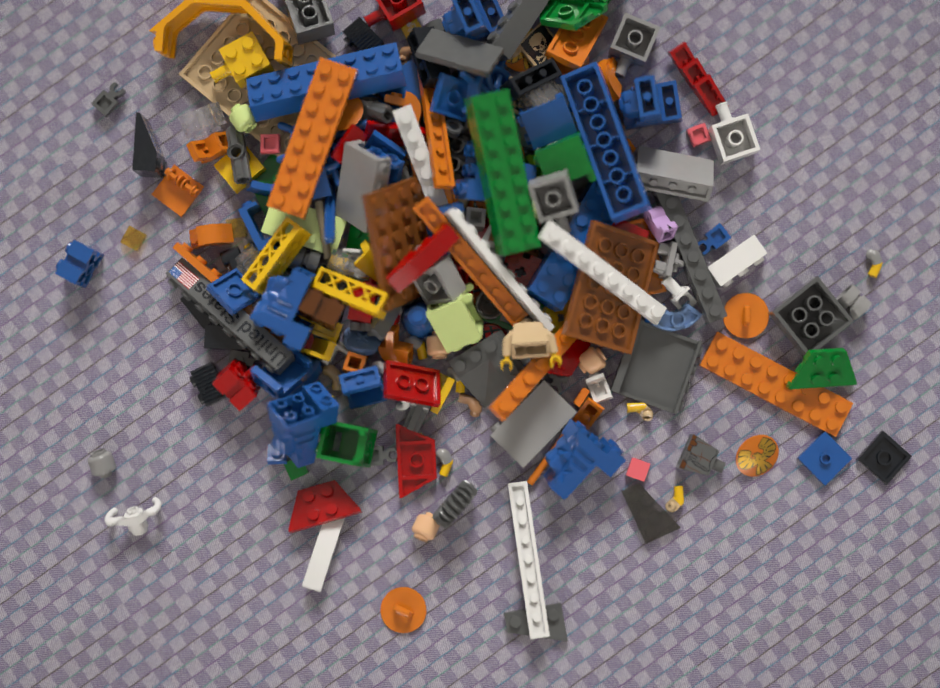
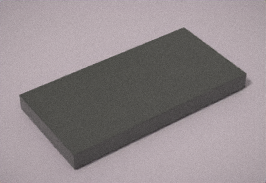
[416,28,504,78]

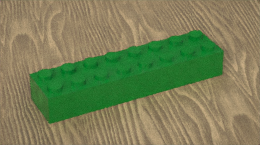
[464,89,541,256]

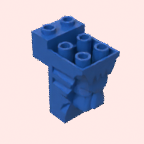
[442,0,504,41]
[619,75,683,130]
[453,141,537,201]
[249,266,317,351]
[267,381,339,468]
[543,419,626,500]

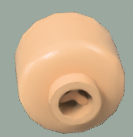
[426,331,451,360]
[578,347,607,375]
[412,512,440,542]

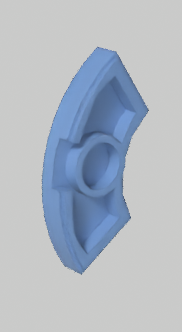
[651,303,702,331]

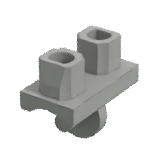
[653,242,684,279]

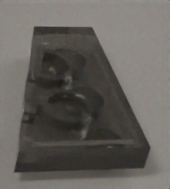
[621,483,681,544]

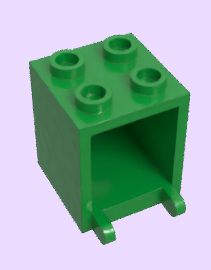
[533,130,596,182]
[315,422,378,468]

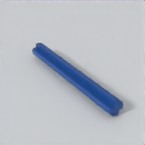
[324,178,336,244]

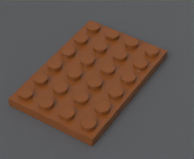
[362,176,428,311]
[562,220,660,355]

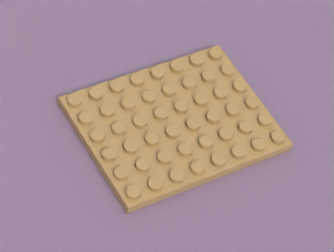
[179,0,336,157]

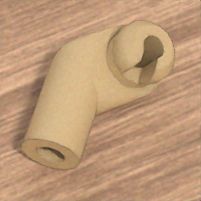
[322,364,342,391]

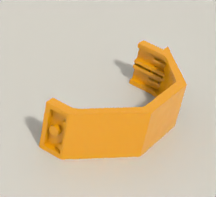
[149,0,294,67]

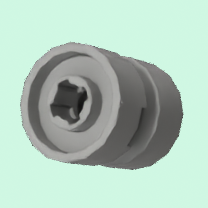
[836,284,872,320]

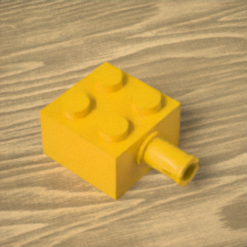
[209,31,274,89]

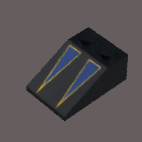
[132,113,168,178]

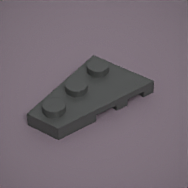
[504,602,568,641]

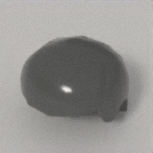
[475,292,501,320]

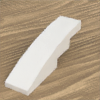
[302,518,345,592]

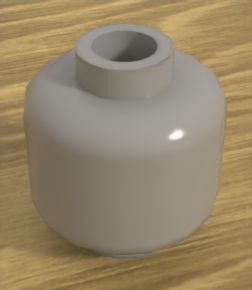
[88,448,116,479]

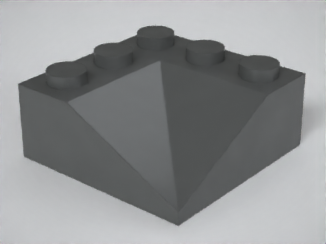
[768,276,854,357]
[449,330,524,408]

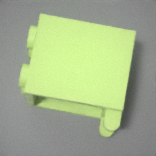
[426,282,484,353]

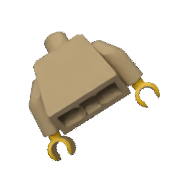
[500,318,562,372]

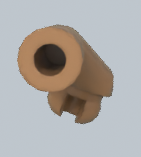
[399,46,412,65]
[458,393,482,417]

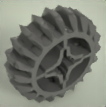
[433,480,477,528]

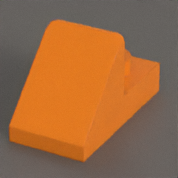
[572,397,604,430]

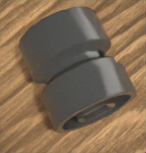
[288,247,322,274]

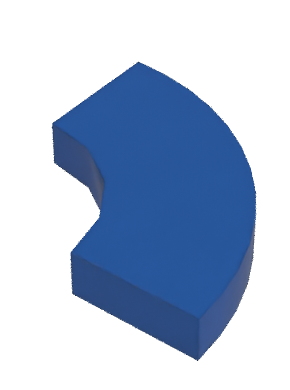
[245,180,274,197]

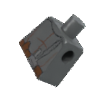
[676,434,726,476]

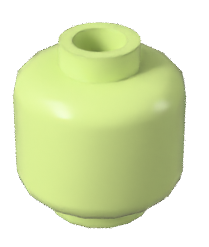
[229,104,257,133]

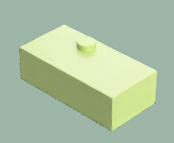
[261,207,347,257]

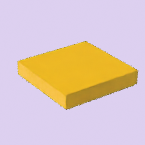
[213,146,266,194]

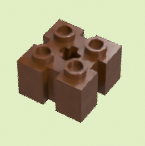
[298,288,344,332]

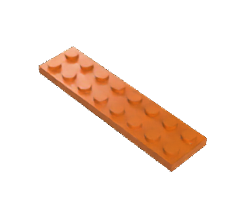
[266,57,358,220]
[699,331,853,437]

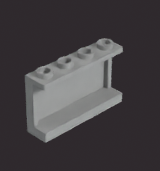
[335,140,391,233]
[635,146,714,202]
[490,380,577,468]

